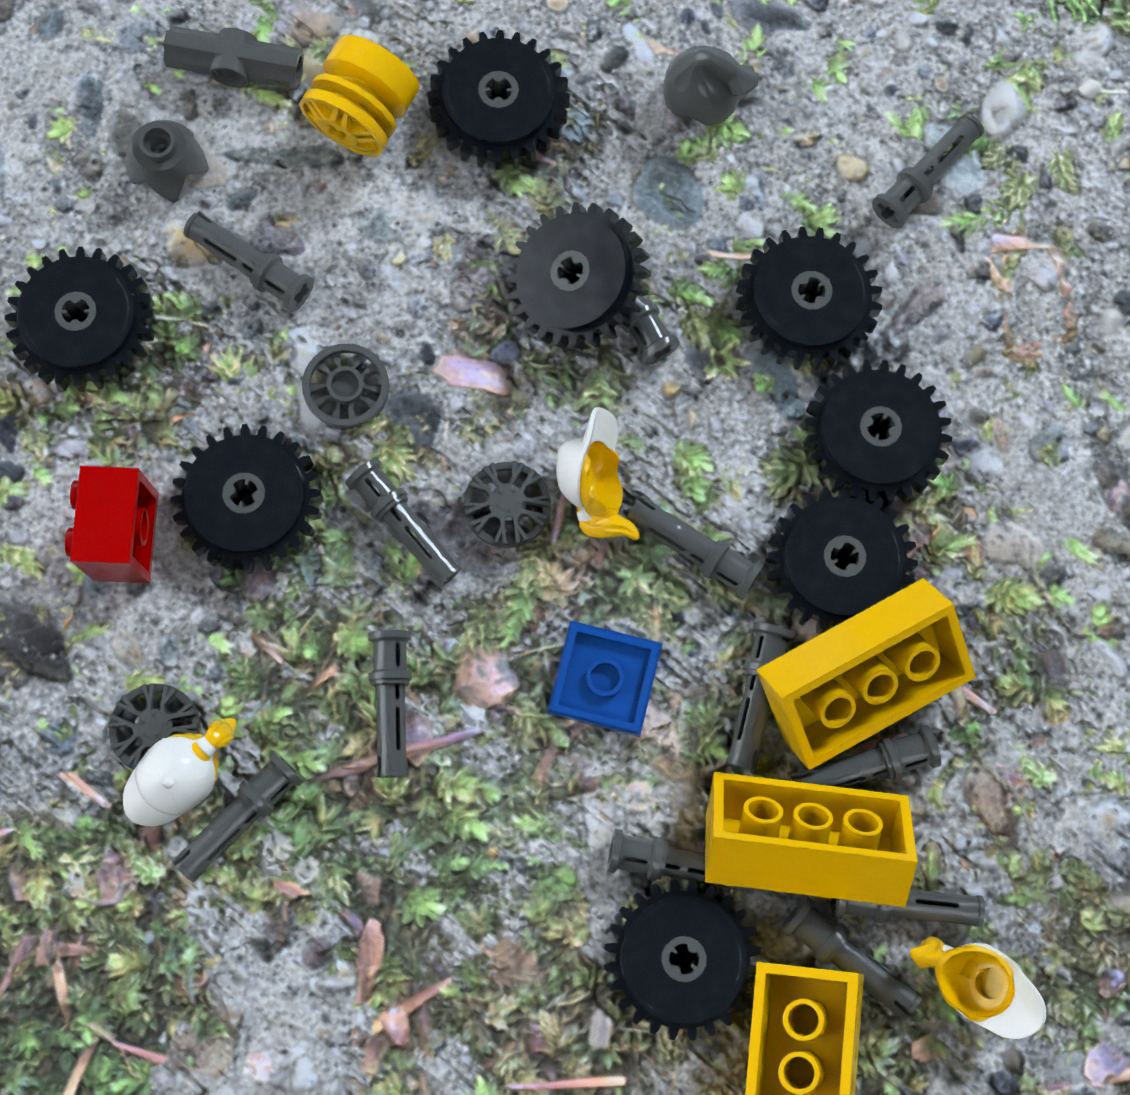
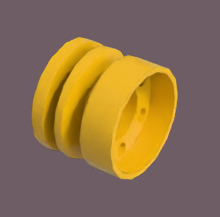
[299,34,420,157]

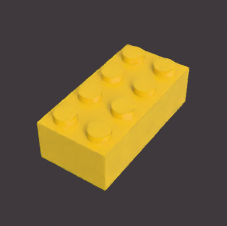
[756,578,976,770]
[705,772,918,907]
[745,962,864,1095]

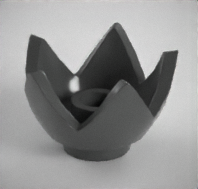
[126,120,209,202]

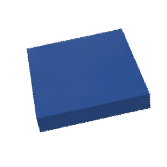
[547,620,663,737]

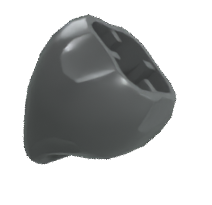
[663,45,759,126]

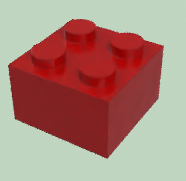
[65,466,159,584]

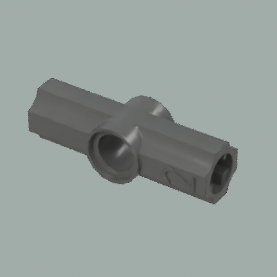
[163,26,304,90]

